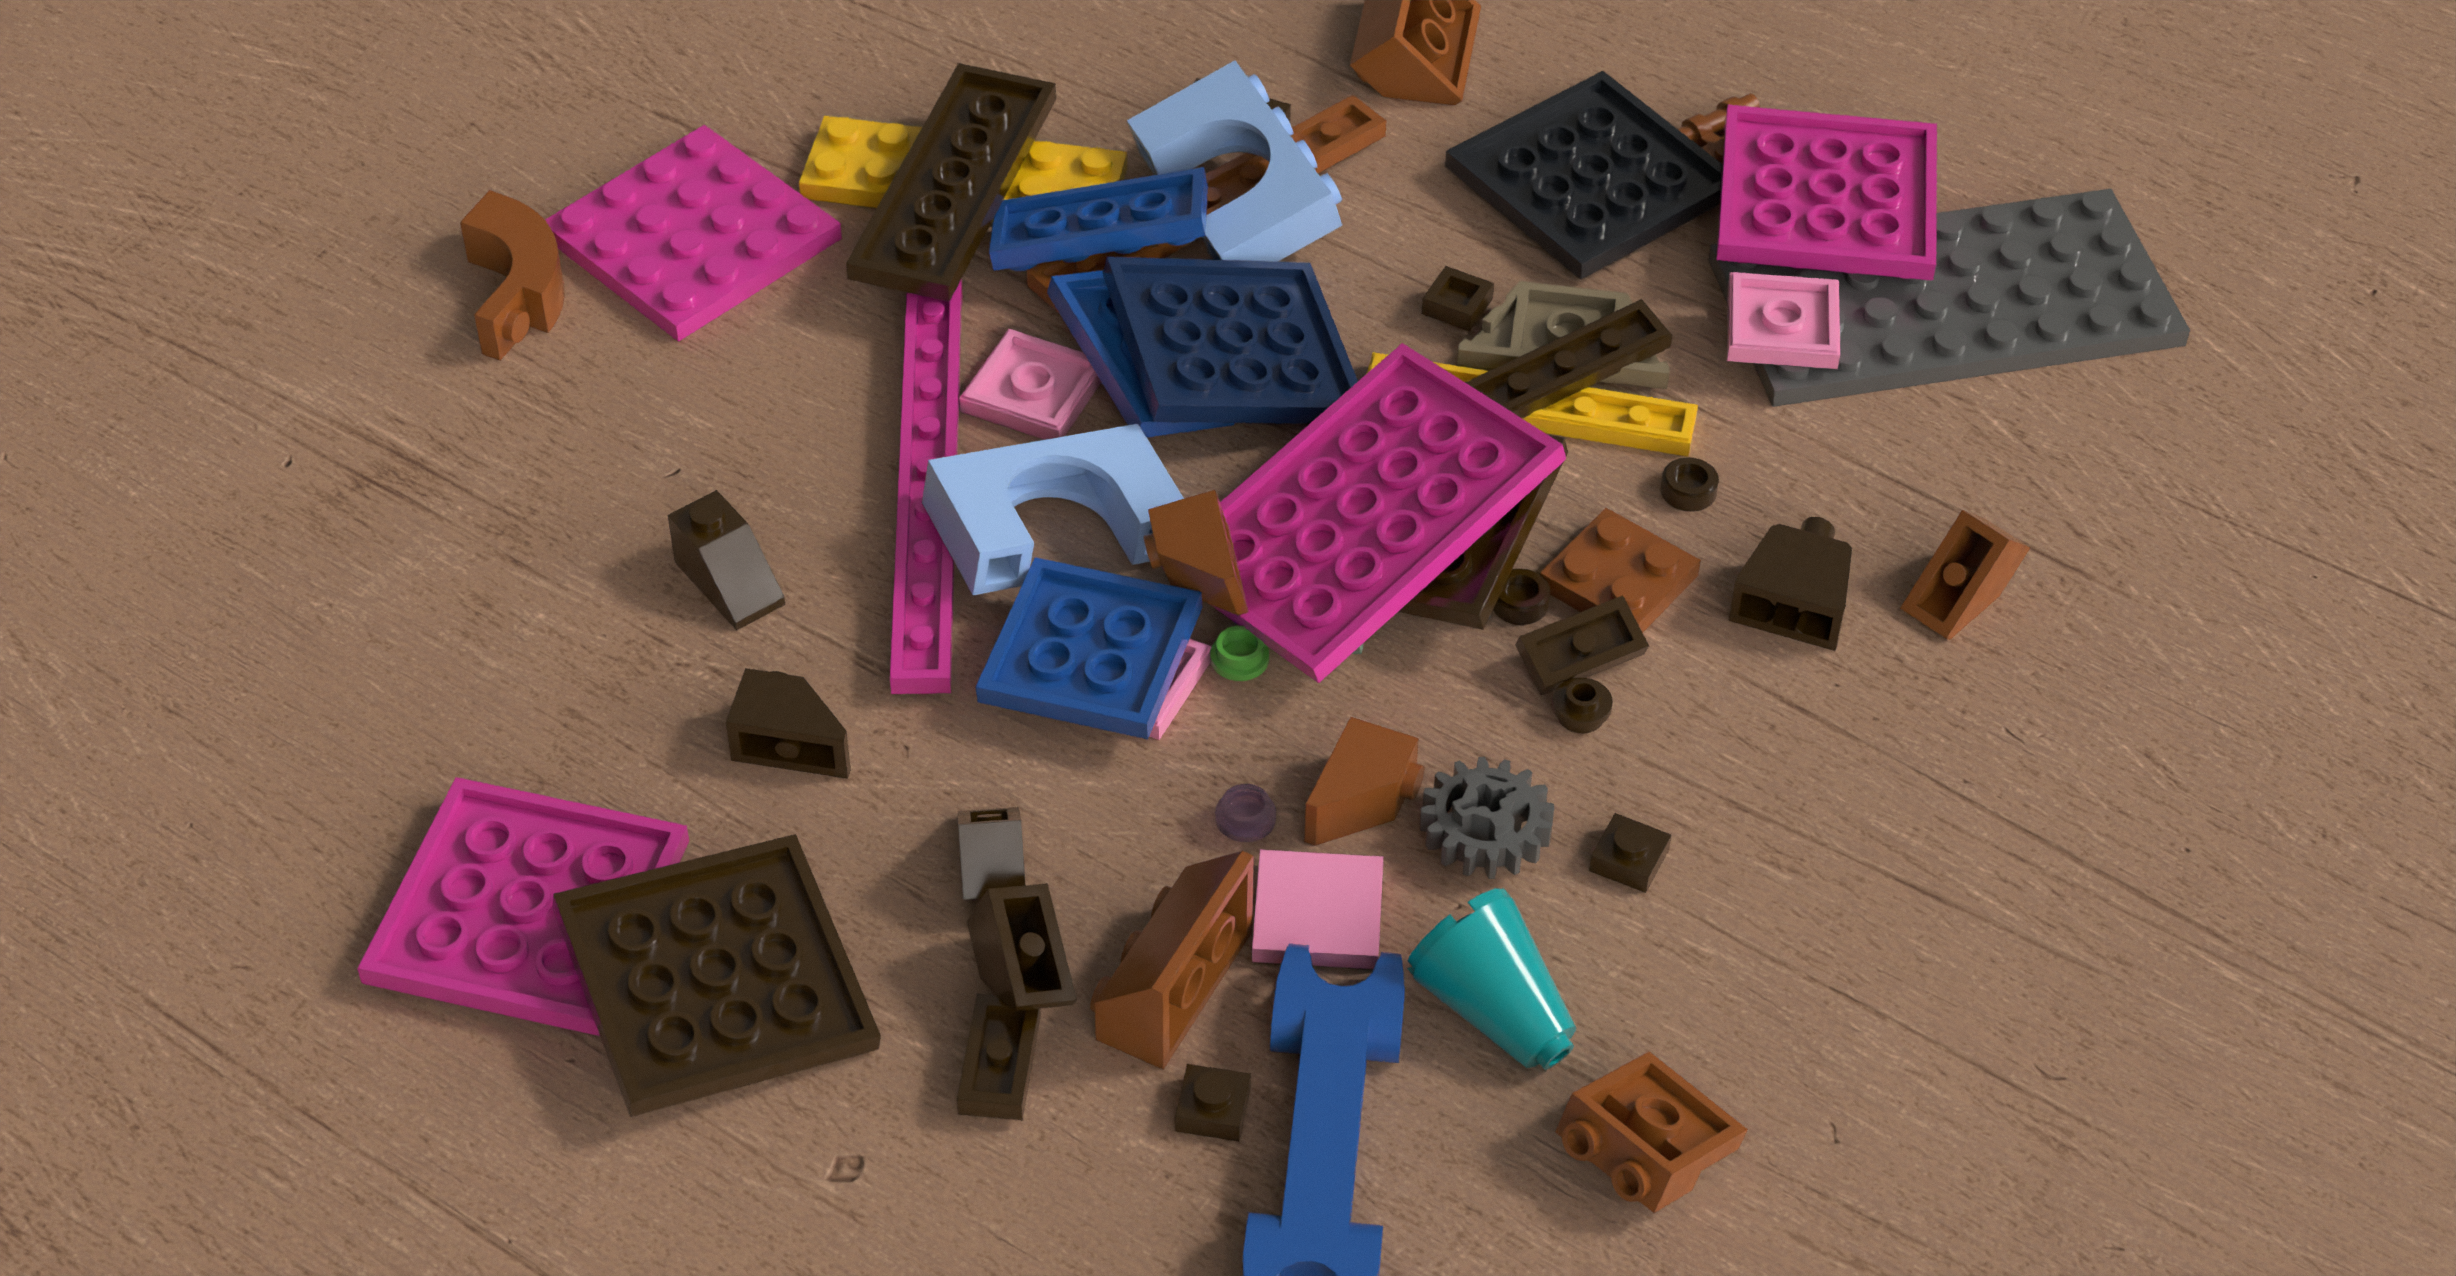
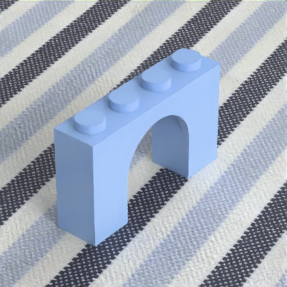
[1127,60,1342,262]
[922,424,1184,595]

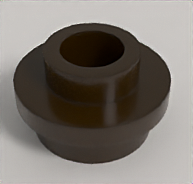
[1552,677,1613,734]

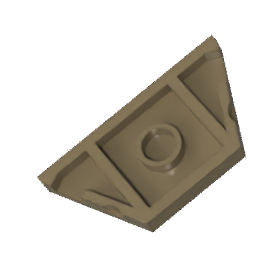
[1457,281,1670,389]

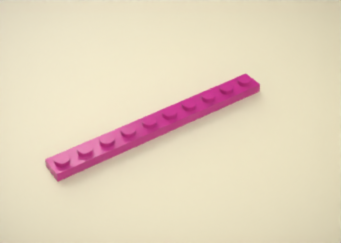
[890,279,962,694]

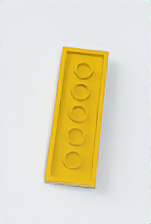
[799,116,1127,222]

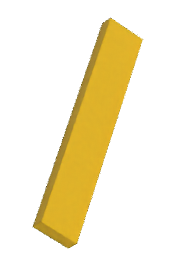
[1366,352,1698,457]

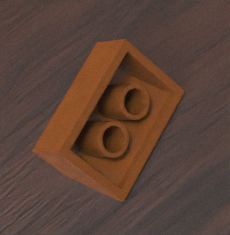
[1350,0,1481,106]
[1090,851,1254,1070]

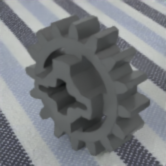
[1420,757,1554,879]

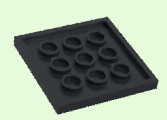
[1445,71,1722,280]

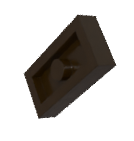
[1515,595,1649,696]
[957,993,1041,1121]

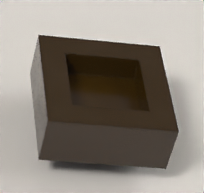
[1421,266,1494,331]
[1589,813,1672,893]
[1175,1064,1251,1142]

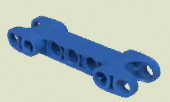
[1243,943,1405,1276]

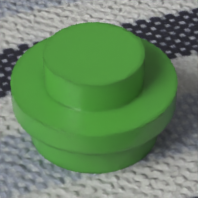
[1210,626,1269,681]

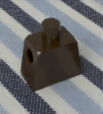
[1729,517,1852,651]

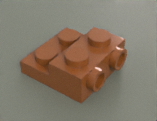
[1555,1051,1748,1213]

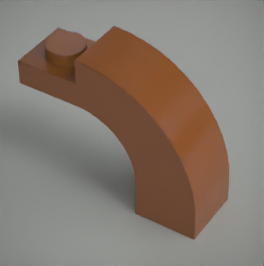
[460,190,565,361]

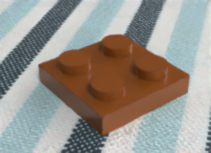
[1540,508,1701,632]

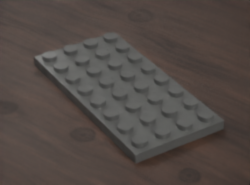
[1708,189,2190,407]

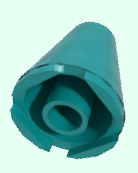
[1407,888,1576,1070]

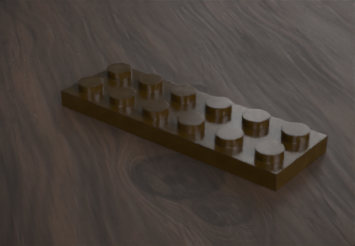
[846,63,1056,302]

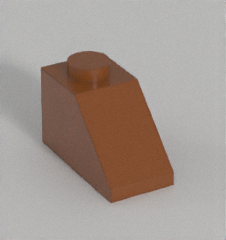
[1143,490,1249,616]
[1900,510,2030,640]
[1304,717,1425,846]

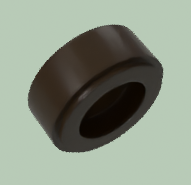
[1661,457,1719,512]
[1493,569,1550,625]

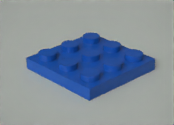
[975,557,1203,739]

